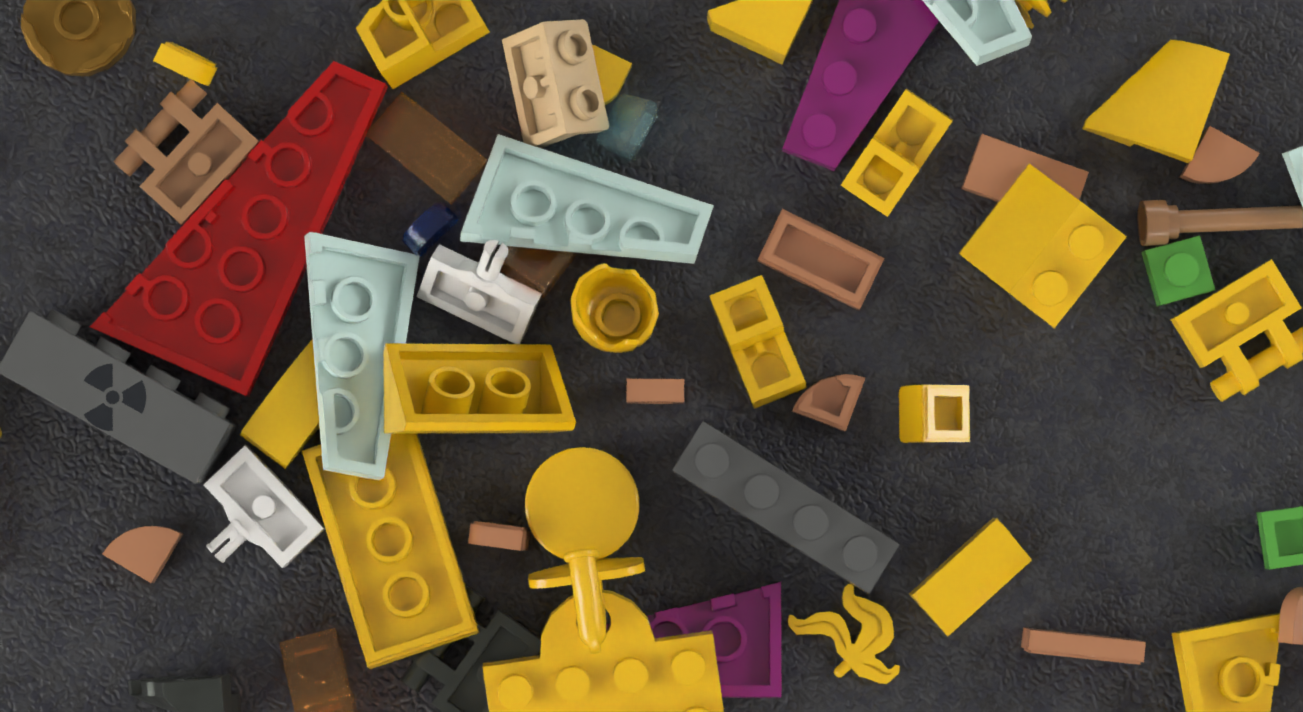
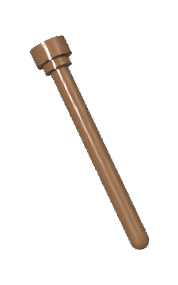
[1137,200,1303,246]

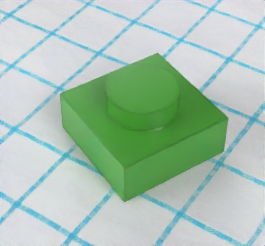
[1141,236,1215,307]
[1256,506,1303,569]

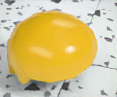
[571,263,659,353]

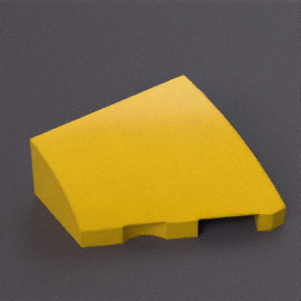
[356,0,490,89]
[1082,40,1230,163]

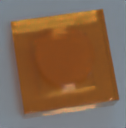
[500,246,576,299]

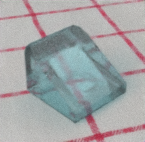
[597,94,658,161]

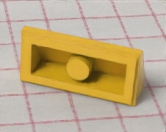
[909,518,1032,637]

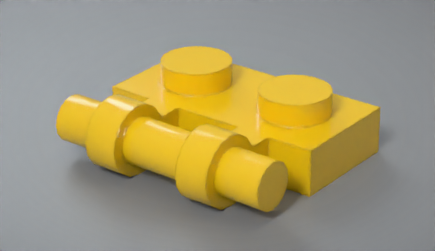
[1170,259,1303,402]

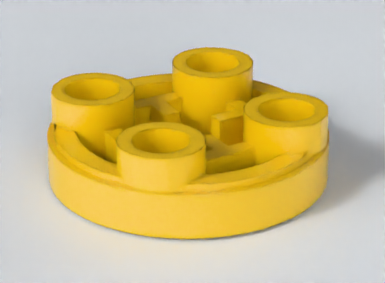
[525,447,640,560]

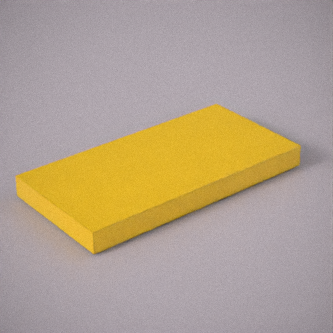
[302,433,480,669]

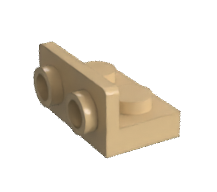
[502,19,609,148]

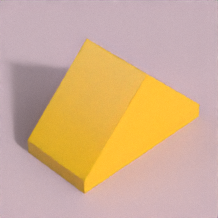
[707,0,813,65]

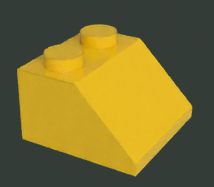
[959,163,1127,328]

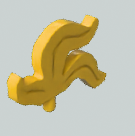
[787,584,900,684]

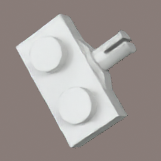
[417,240,542,344]
[204,445,325,568]

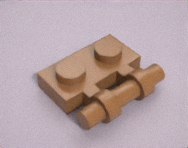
[113,79,259,226]

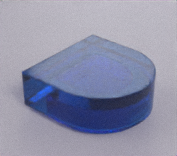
[402,202,459,258]

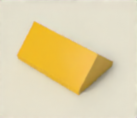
[383,343,576,434]

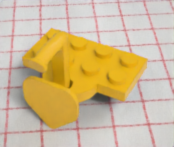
[482,549,724,712]

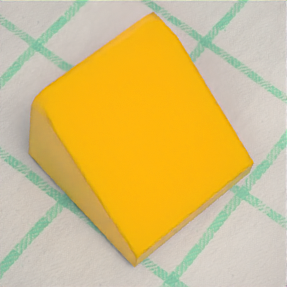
[899,384,970,443]

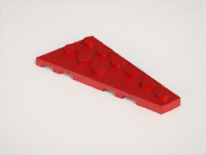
[90,61,388,397]

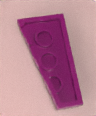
[782,0,939,171]
[606,582,782,698]

